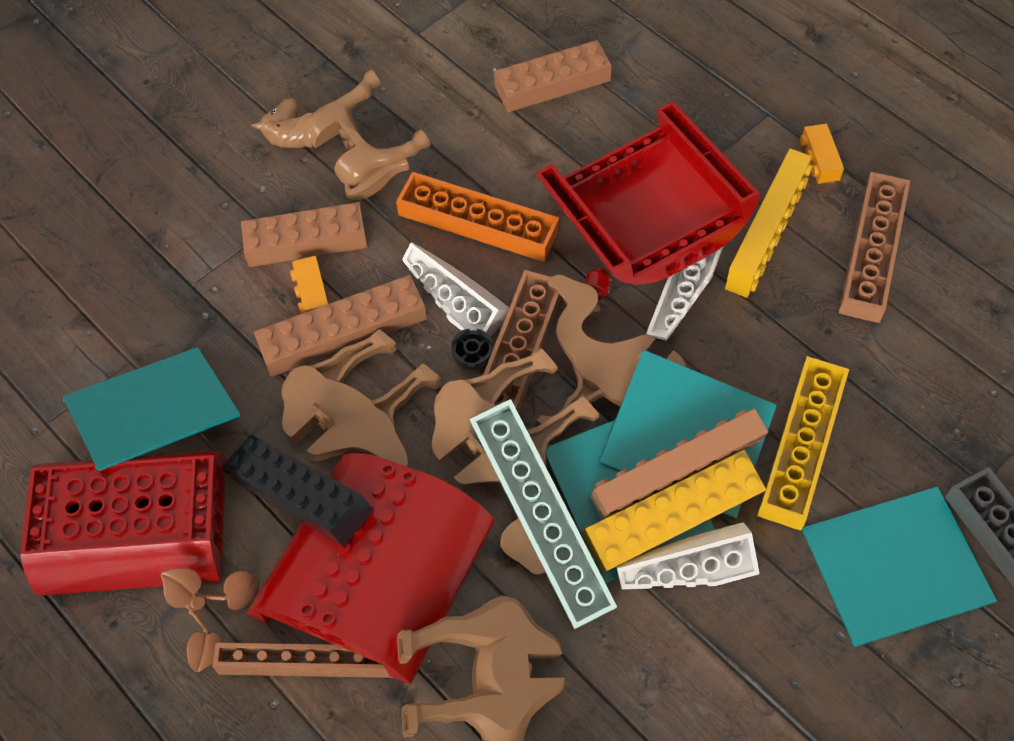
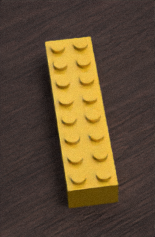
[725,149,813,298]
[757,356,849,531]
[581,450,766,574]

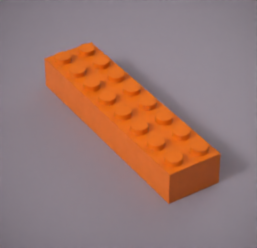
[396,172,559,262]

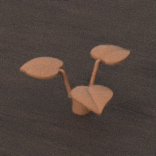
[161,568,258,672]

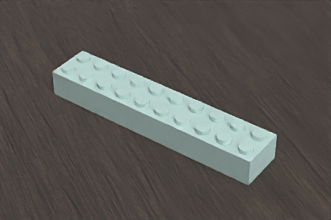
[470,399,617,630]

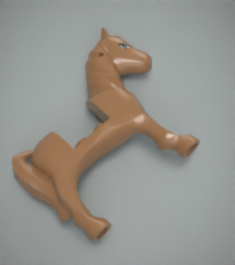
[251,69,431,200]

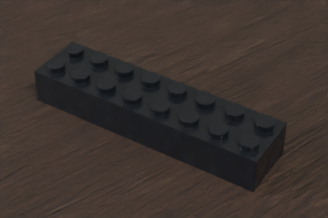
[222,434,374,547]

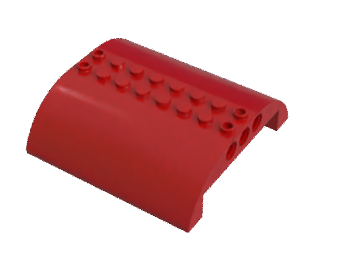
[536,101,760,285]
[247,453,495,685]

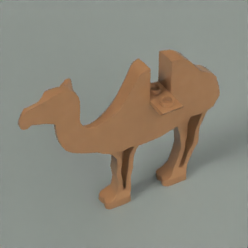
[535,275,686,441]
[281,329,441,467]
[432,348,599,575]
[397,596,565,741]

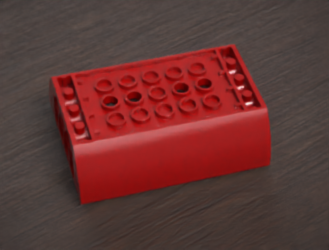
[20,451,226,596]

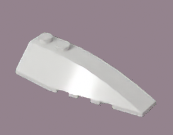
[402,243,509,336]
[646,246,724,340]
[616,523,760,589]

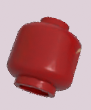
[584,268,612,300]

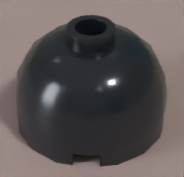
[451,328,494,371]

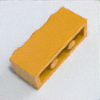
[800,124,844,184]
[290,256,328,314]

